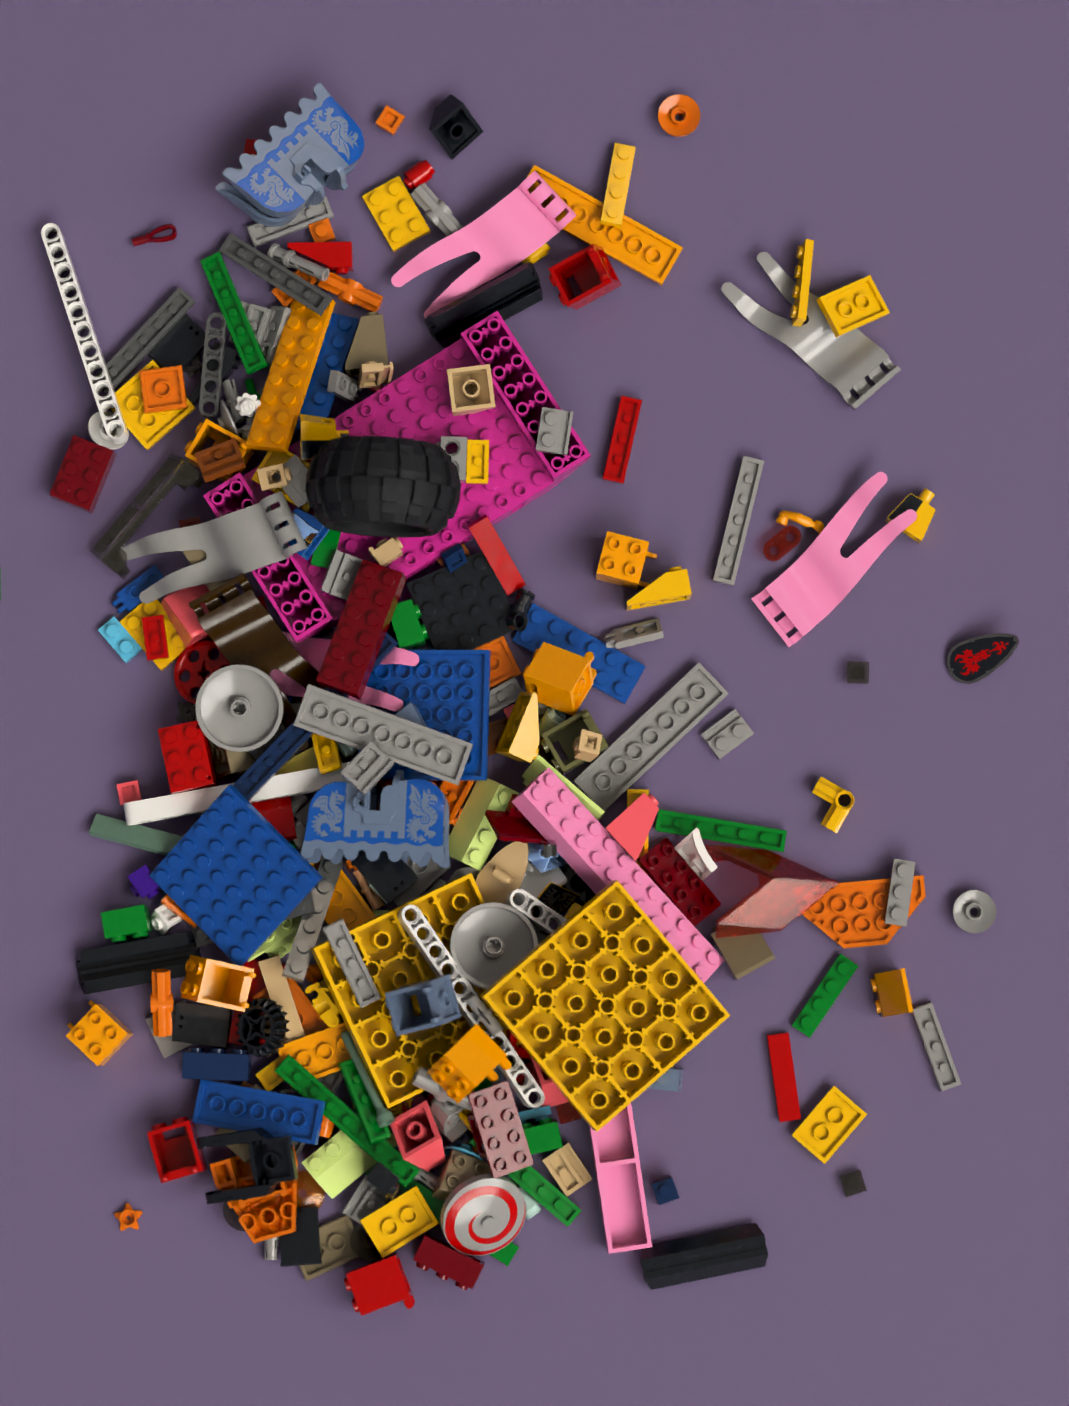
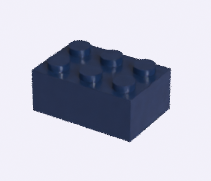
[182,1048,252,1081]

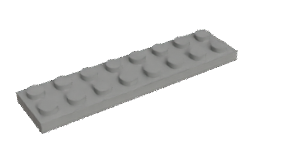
[574,663,729,811]
[294,684,473,785]

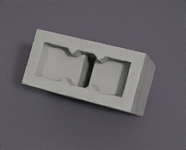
[437,436,468,483]

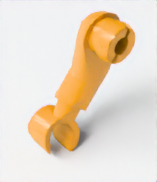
[776,510,824,534]

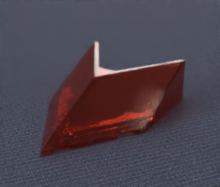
[705,845,839,938]

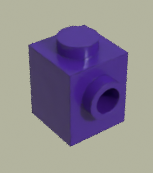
[127,864,161,900]

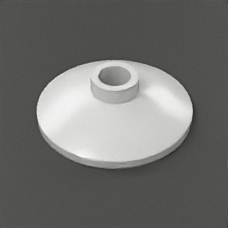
[88,411,129,450]

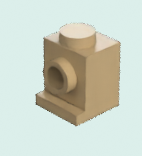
[257,463,292,492]
[368,537,403,567]
[573,729,602,762]

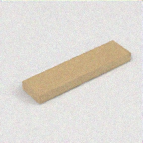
[258,955,305,1044]

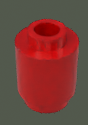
[403,160,435,189]

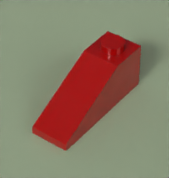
[287,242,353,275]

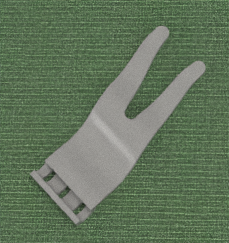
[721,252,901,410]
[120,492,308,604]

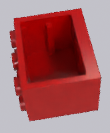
[158,720,218,794]

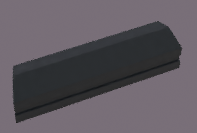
[424,262,543,348]
[76,931,201,995]
[640,1223,768,1290]

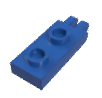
[112,565,164,614]

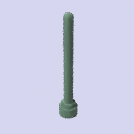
[341,1031,395,1128]

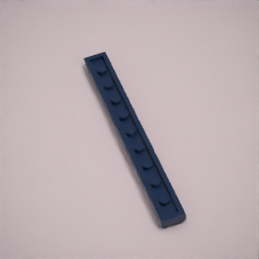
[233,632,398,801]

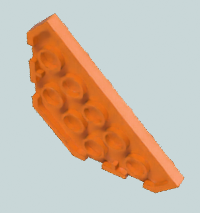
[793,875,926,949]

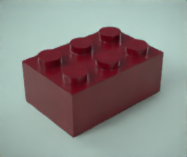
[49,435,116,514]
[413,1233,485,1291]

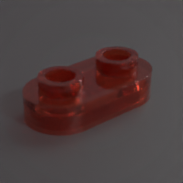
[763,526,801,562]

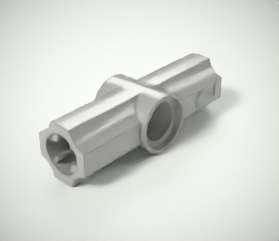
[411,183,463,237]
[412,1066,476,1111]

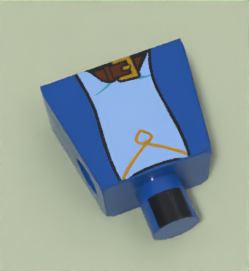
[281,508,330,561]

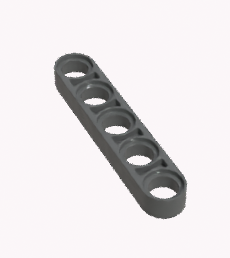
[199,313,227,418]

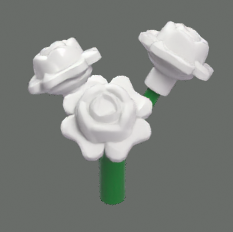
[235,379,261,440]

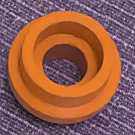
[305,963,322,984]

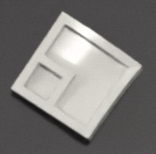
[674,828,718,881]

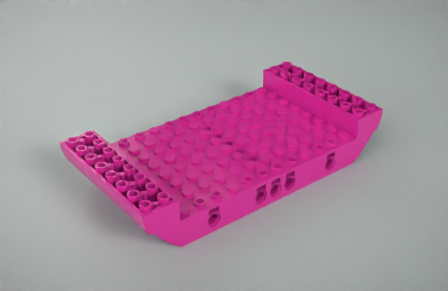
[203,311,591,642]

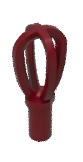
[132,224,177,247]

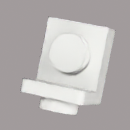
[150,905,183,935]

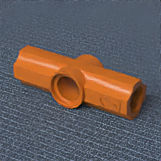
[317,272,383,312]
[150,968,173,1037]

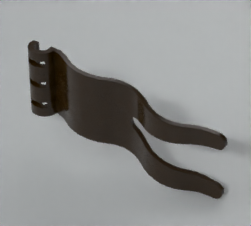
[188,573,325,750]

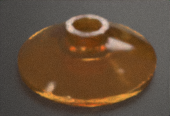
[296,1171,325,1209]

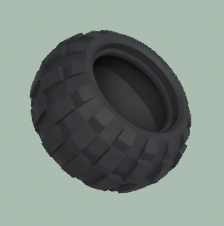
[305,436,461,538]

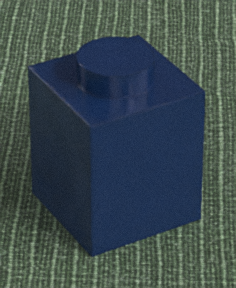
[651,1177,679,1205]

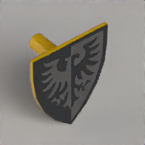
[532,882,580,920]

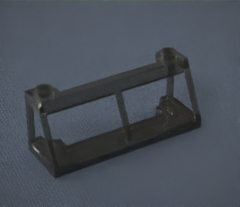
[90,453,205,580]

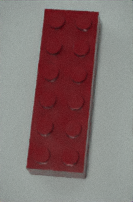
[316,559,407,700]

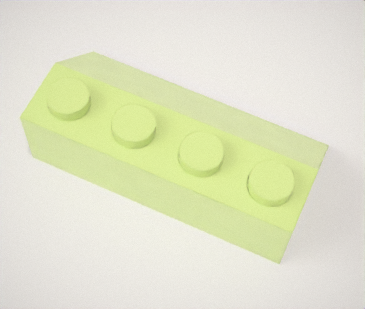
[522,755,605,821]
[449,778,519,871]
[302,1128,398,1199]

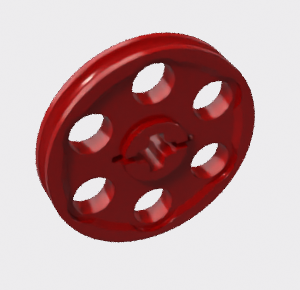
[174,641,230,704]

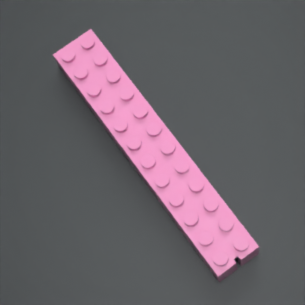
[511,767,725,983]
[588,1103,652,1254]

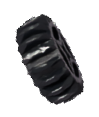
[235,998,290,1057]

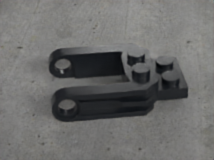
[196,1128,298,1204]

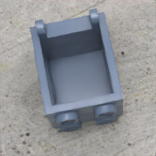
[385,974,462,1036]

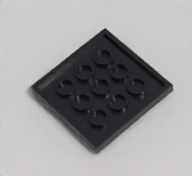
[406,551,518,650]

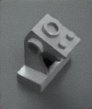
[429,1098,469,1145]

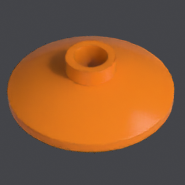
[658,94,700,137]

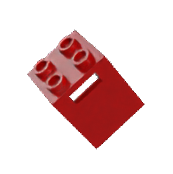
[548,244,622,310]
[147,1116,207,1183]
[344,1253,415,1316]

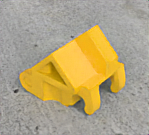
[305,979,341,1028]

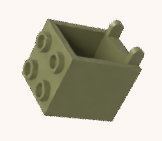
[540,708,608,775]

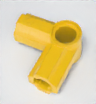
[812,776,855,833]

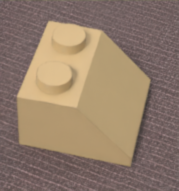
[447,364,496,416]

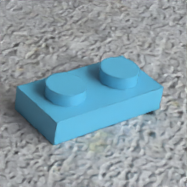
[98,616,143,663]
[518,1105,552,1124]

